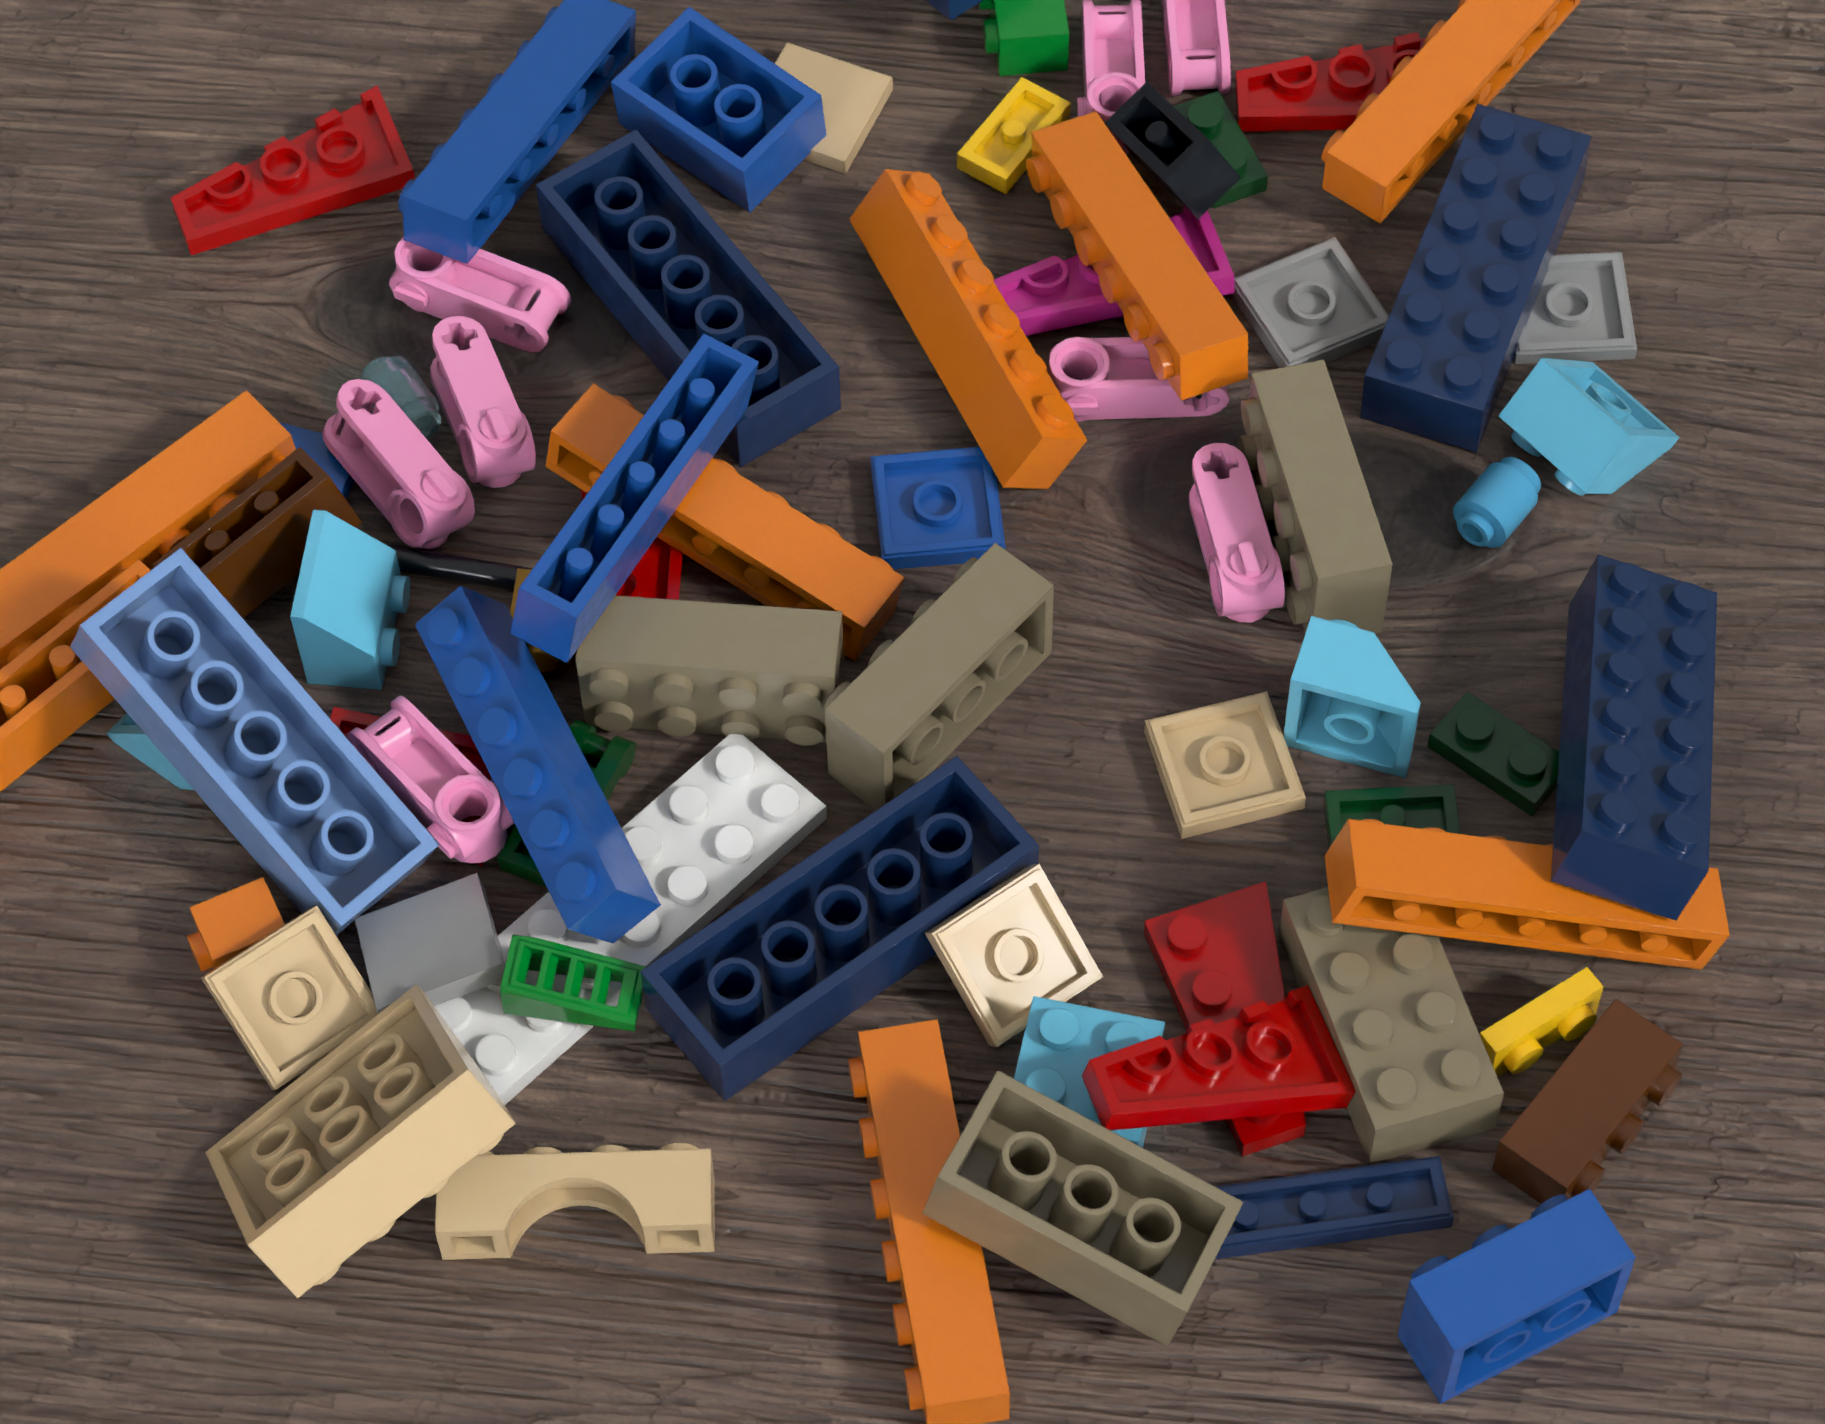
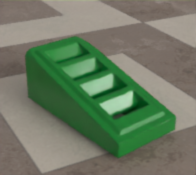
[500,935,647,1031]

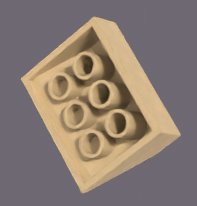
[205,984,516,1298]

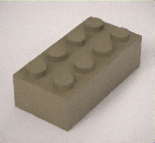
[1237,360,1393,633]
[824,543,1054,810]
[575,595,845,746]
[1278,887,1504,1165]
[922,1070,1244,1347]

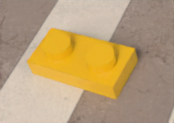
[957,77,1071,194]
[1479,967,1604,1077]

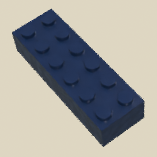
[1360,104,1591,453]
[536,130,841,468]
[1551,554,1717,921]
[640,756,1039,1102]

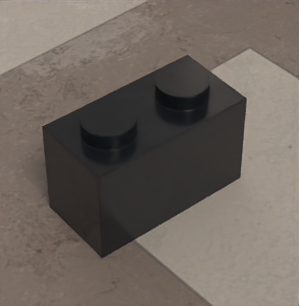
[1105,82,1241,219]

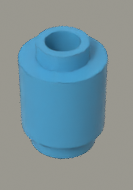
[1453,457,1541,548]

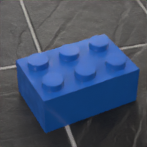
[611,7,826,213]
[1397,1189,1636,1404]

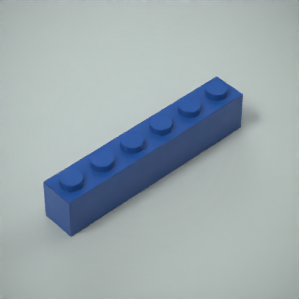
[398,0,636,264]
[510,333,759,663]
[415,586,661,944]

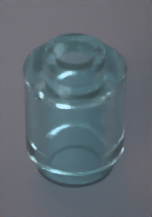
[360,356,441,439]

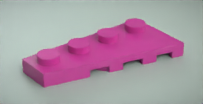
[994,205,1234,336]

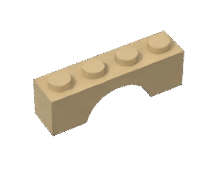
[435,1143,715,1260]

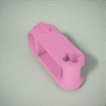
[1077,0,1145,154]
[1161,0,1231,97]
[389,237,572,353]
[430,316,536,488]
[1048,337,1229,422]
[322,379,475,549]
[1189,443,1285,622]
[347,695,514,864]

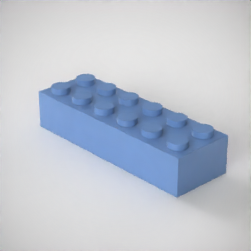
[70,548,439,936]

